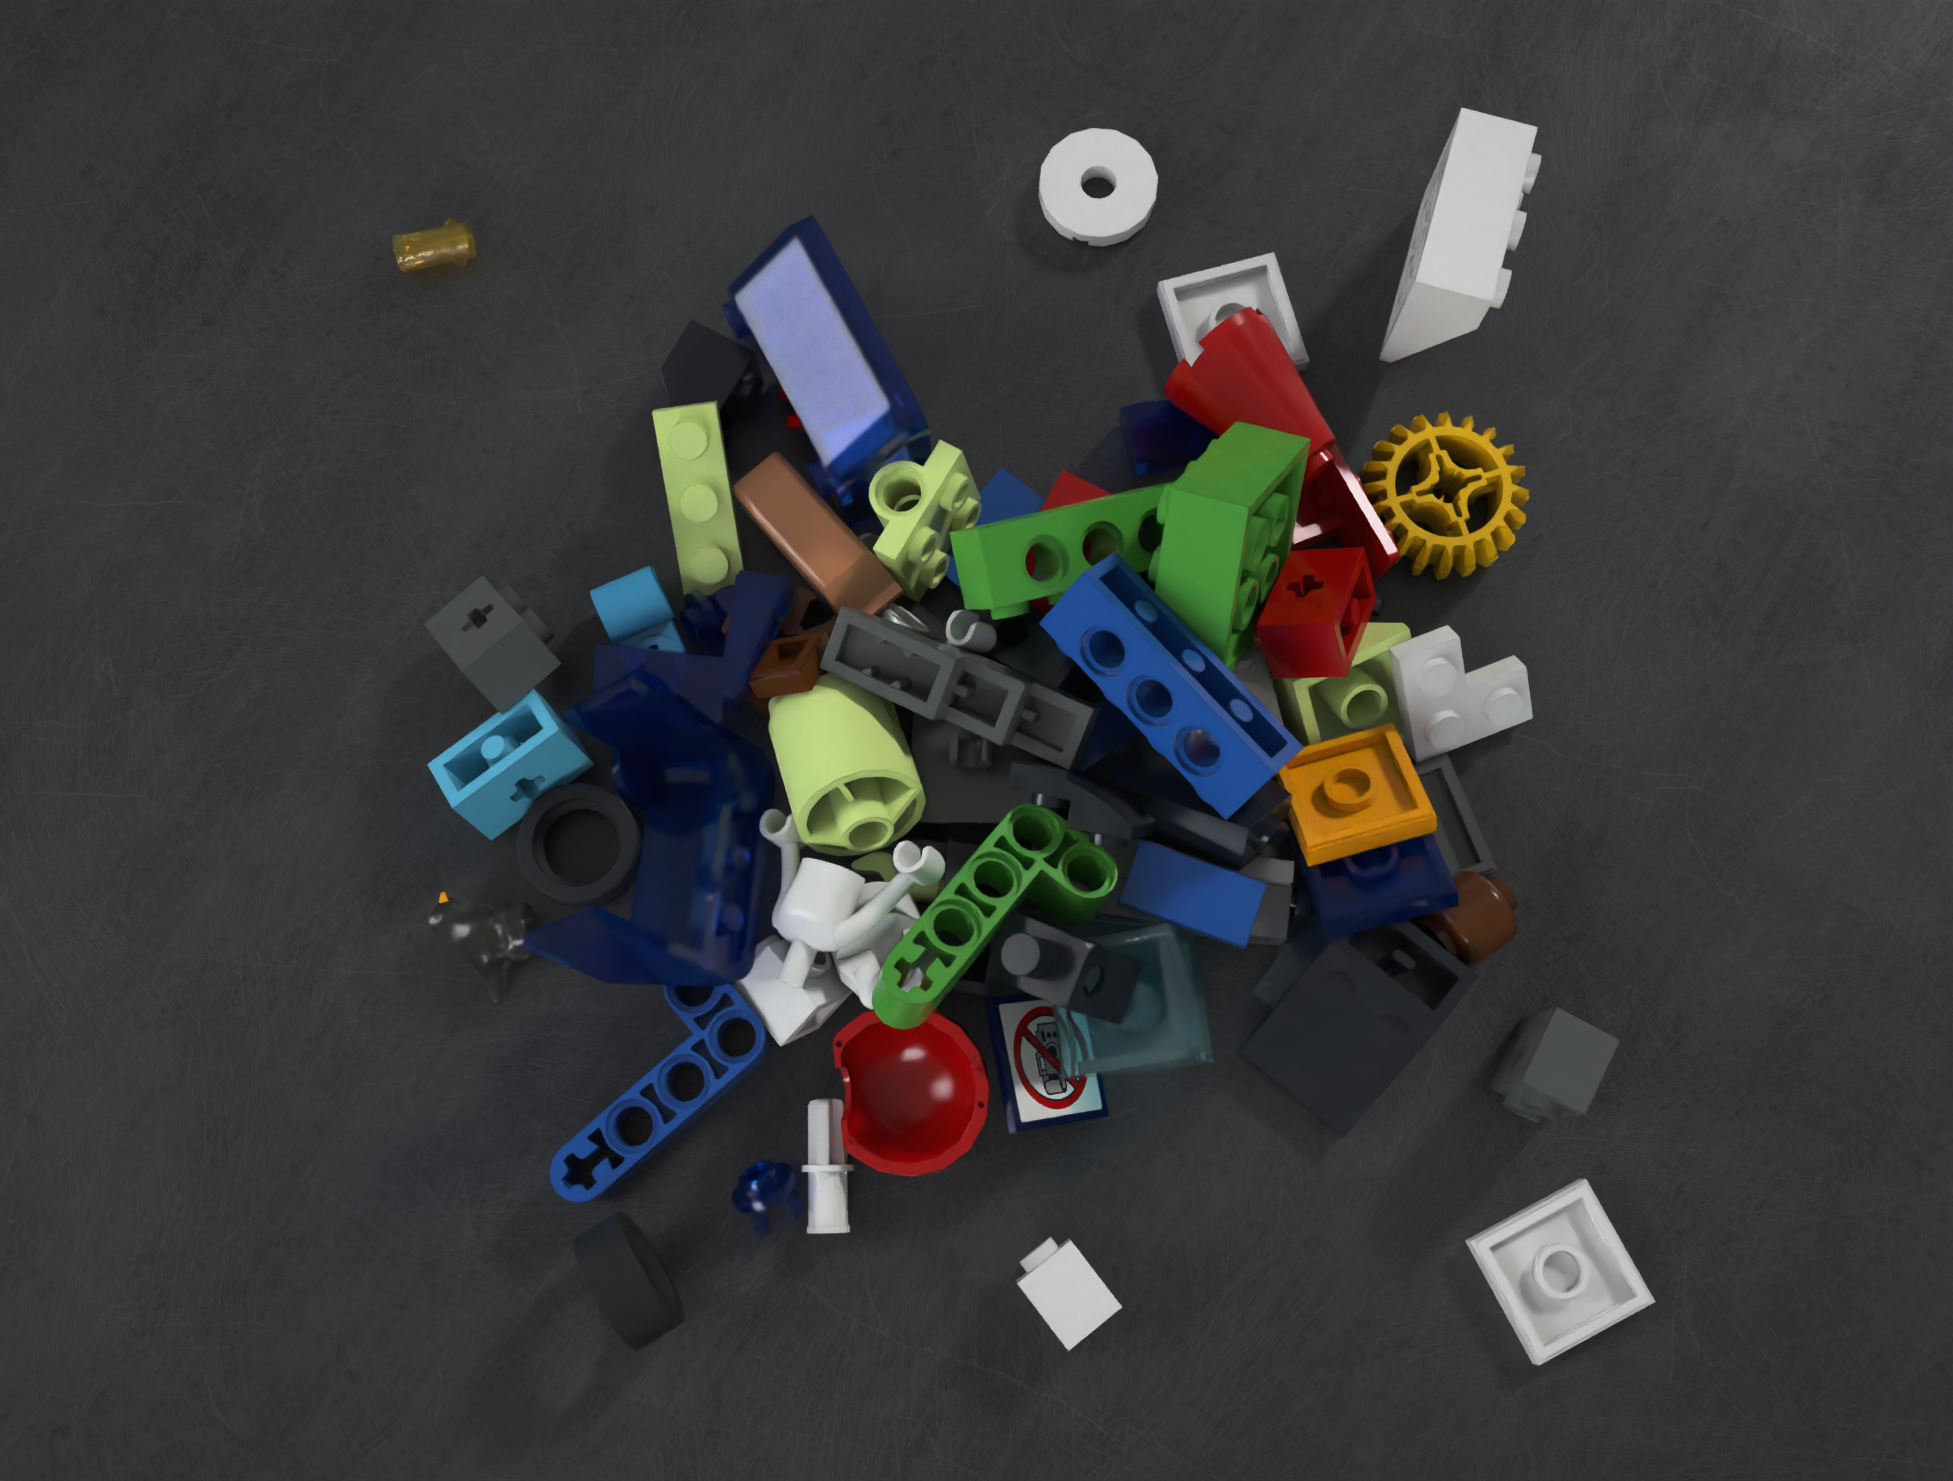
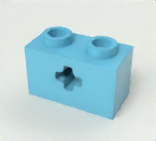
[427,688,594,841]

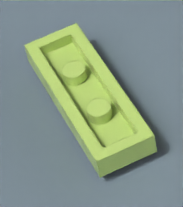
[652,401,748,599]

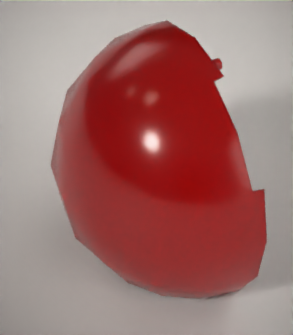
[833,1009,990,1177]

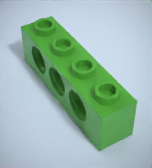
[949,480,1176,620]

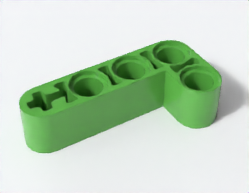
[871,803,1118,1030]

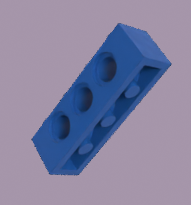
[1039,552,1304,820]

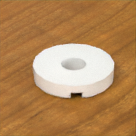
[1039,128,1158,247]

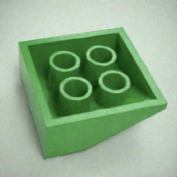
[1148,420,1311,672]

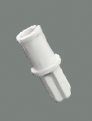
[801,1099,854,1234]

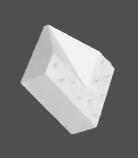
[1379,108,1541,363]

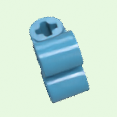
[590,565,689,692]

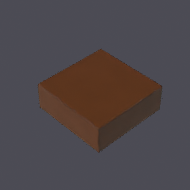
[748,632,830,699]

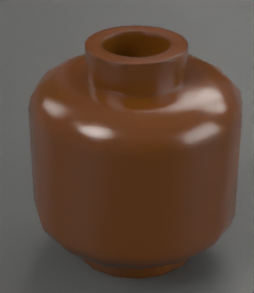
[1416,871,1517,968]

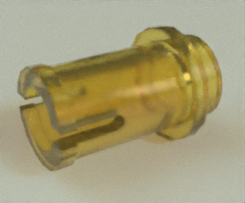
[393,218,476,274]

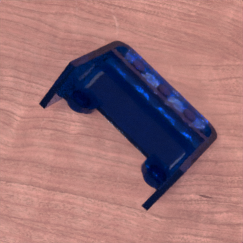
[721,215,932,530]
[522,676,775,987]

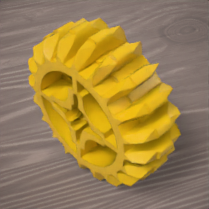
[1360,411,1530,580]

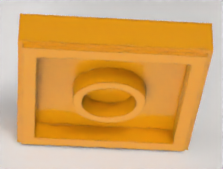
[1273,722,1437,867]

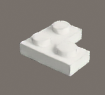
[1388,625,1533,763]

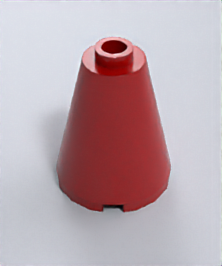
[1163,307,1336,484]

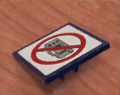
[984,993,1109,1134]

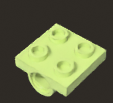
[869,440,982,603]

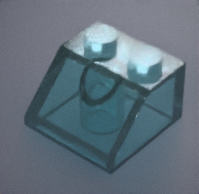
[1053,923,1214,1079]

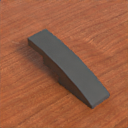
[819,606,1101,770]

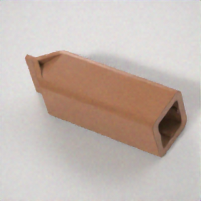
[732,452,904,616]

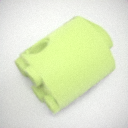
[768,672,926,856]

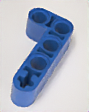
[549,956,773,1203]

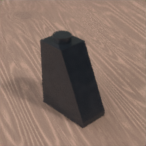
[1086,731,1293,871]

